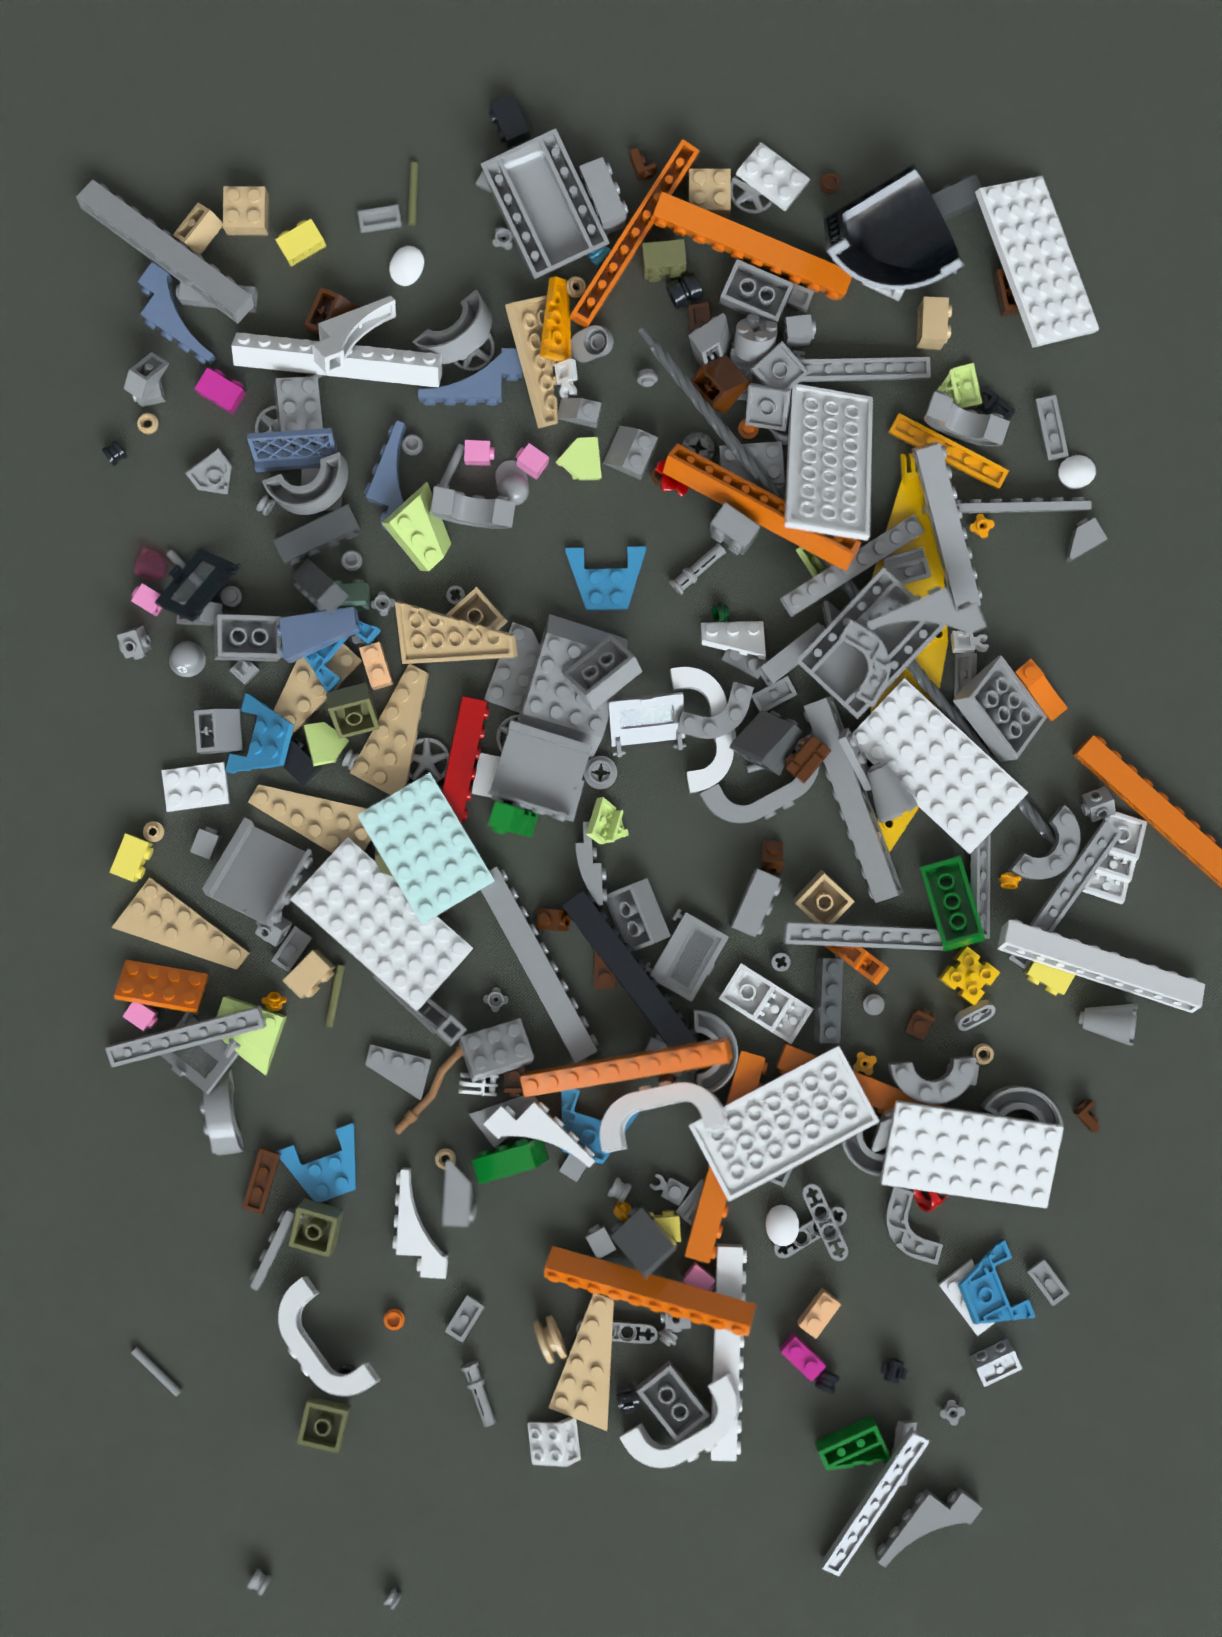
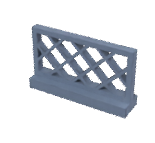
[247,428,338,472]

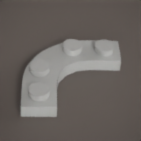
[840,620,890,707]
[677,682,754,739]
[886,1186,943,1265]

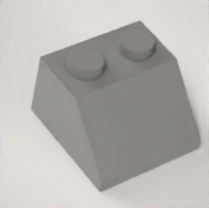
[603,425,658,480]

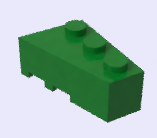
[488,801,539,838]
[471,1138,549,1184]
[814,1416,891,1471]

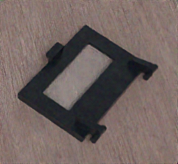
[155,548,242,622]

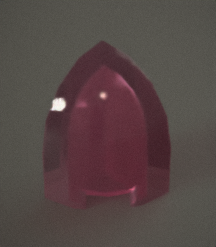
[133,547,168,581]

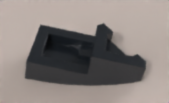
[982,386,1015,421]

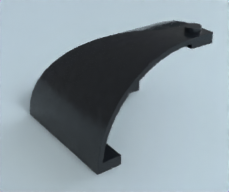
[823,164,963,290]

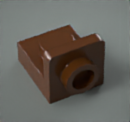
[629,148,657,180]
[904,1007,936,1041]
[504,1066,526,1096]
[1074,1099,1101,1133]

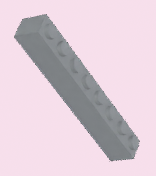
[912,442,982,611]

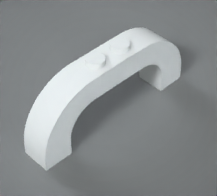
[670,667,736,793]
[600,1081,729,1153]
[278,1276,381,1396]
[620,1372,740,1468]

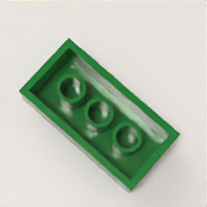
[920,856,985,952]

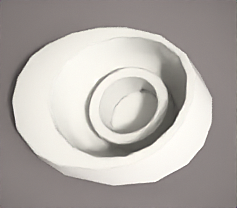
[390,246,424,286]
[1058,455,1096,490]
[766,1205,799,1246]

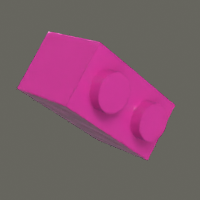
[194,368,246,414]
[779,1332,826,1382]

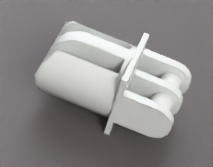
[458,1072,499,1096]

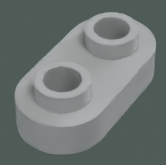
[954,1000,995,1031]

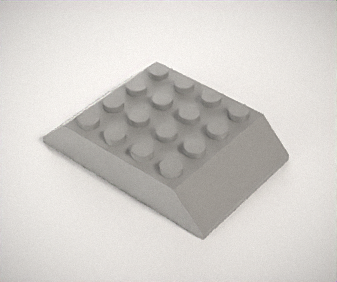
[480,128,610,279]
[796,567,946,719]
[517,614,628,758]

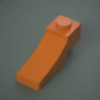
[1014,659,1068,722]
[823,945,889,985]

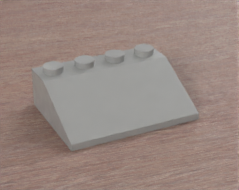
[953,655,1047,762]

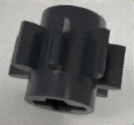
[880,1358,908,1384]
[616,1385,640,1414]

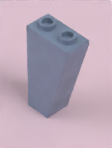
[277,607,360,663]

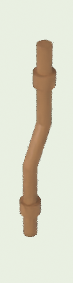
[394,1031,475,1135]

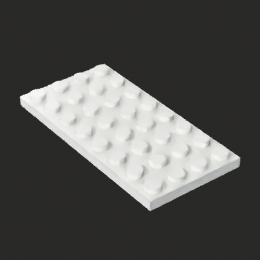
[975,176,1099,348]
[784,384,873,540]
[852,678,1028,854]
[290,837,473,1012]
[689,1046,879,1201]
[880,1100,1063,1208]

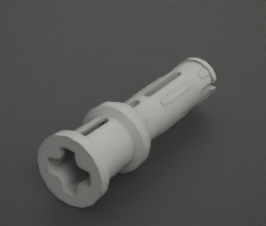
[669,543,726,595]
[460,1361,496,1427]

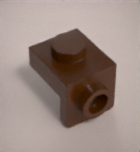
[688,302,712,331]
[761,840,784,874]
[536,908,571,931]

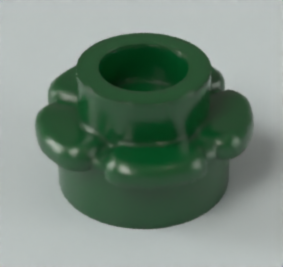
[712,602,730,622]

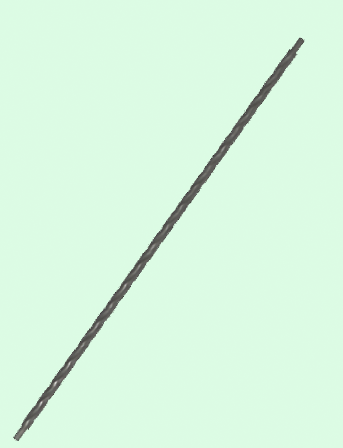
[637,326,1056,847]

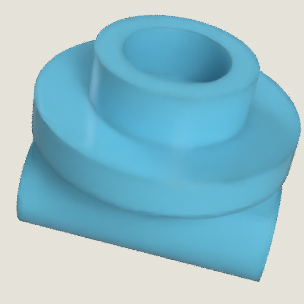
[587,246,611,267]

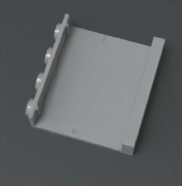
[488,721,592,821]
[202,817,313,928]

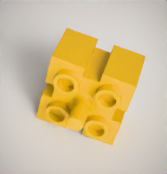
[938,946,1001,1006]

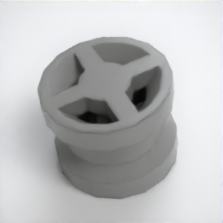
[607,1177,632,1203]
[247,1568,273,1596]

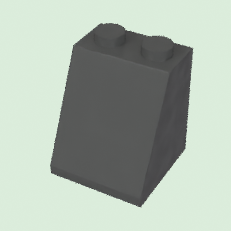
[729,710,803,776]
[610,1205,677,1278]

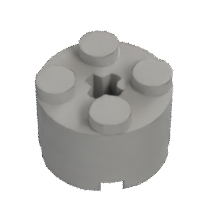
[733,314,777,362]

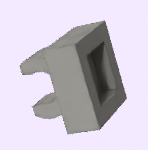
[229,661,260,685]

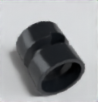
[666,272,703,309]

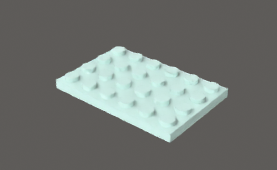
[357,773,494,924]

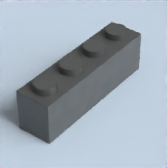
[930,174,983,221]
[273,505,361,567]
[291,558,348,614]
[813,957,843,1044]

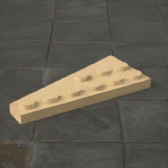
[505,295,558,429]
[395,601,517,664]
[273,643,363,737]
[350,664,429,795]
[248,784,372,853]
[112,878,250,970]
[548,1294,614,1431]

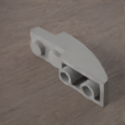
[575,822,607,906]

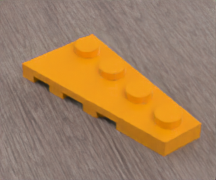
[539,276,572,362]

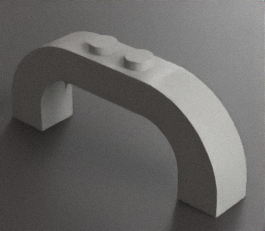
[699,734,819,824]

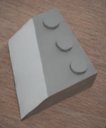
[443,1161,477,1227]

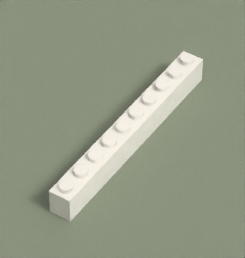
[231,332,442,387]
[997,920,1205,1013]
[710,1243,747,1461]

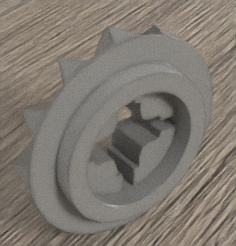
[682,432,714,460]
[584,756,617,789]

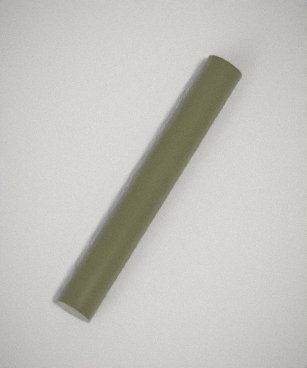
[408,162,418,225]
[325,964,345,1028]

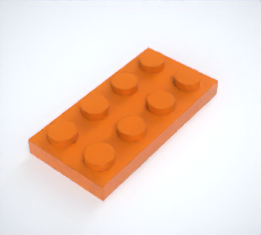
[114,960,208,1014]

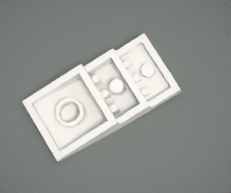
[1082,812,1147,904]
[719,964,814,1045]

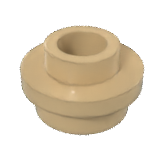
[566,276,586,298]
[137,413,159,434]
[143,821,164,842]
[972,1043,994,1065]
[435,1148,456,1170]

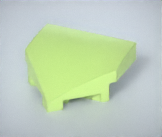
[938,363,983,409]
[556,437,602,480]
[304,722,349,766]
[586,797,629,844]

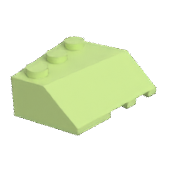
[382,482,451,571]
[217,996,287,1076]

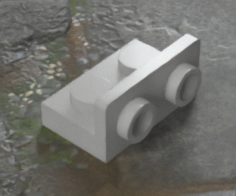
[970,1339,1022,1387]

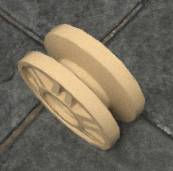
[533,1315,567,1364]

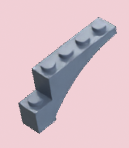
[138,262,217,366]
[418,348,523,406]
[364,420,406,530]

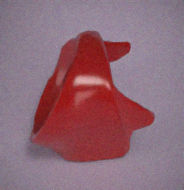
[913,1189,949,1212]

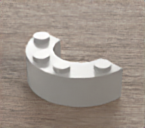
[412,290,492,364]
[924,390,1010,446]
[262,452,348,515]
[430,484,516,529]
[1008,805,1080,880]
[693,1010,738,1093]
[888,1056,976,1104]
[200,1069,245,1156]
[980,1085,1063,1147]
[840,1131,886,1176]

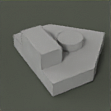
[185,448,232,495]

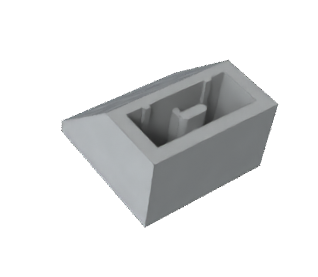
[688,313,731,366]
[194,709,243,754]

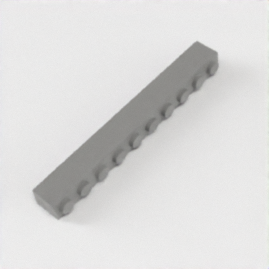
[76,180,254,323]
[804,697,904,903]
[481,867,599,1063]

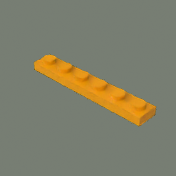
[888,413,1009,490]

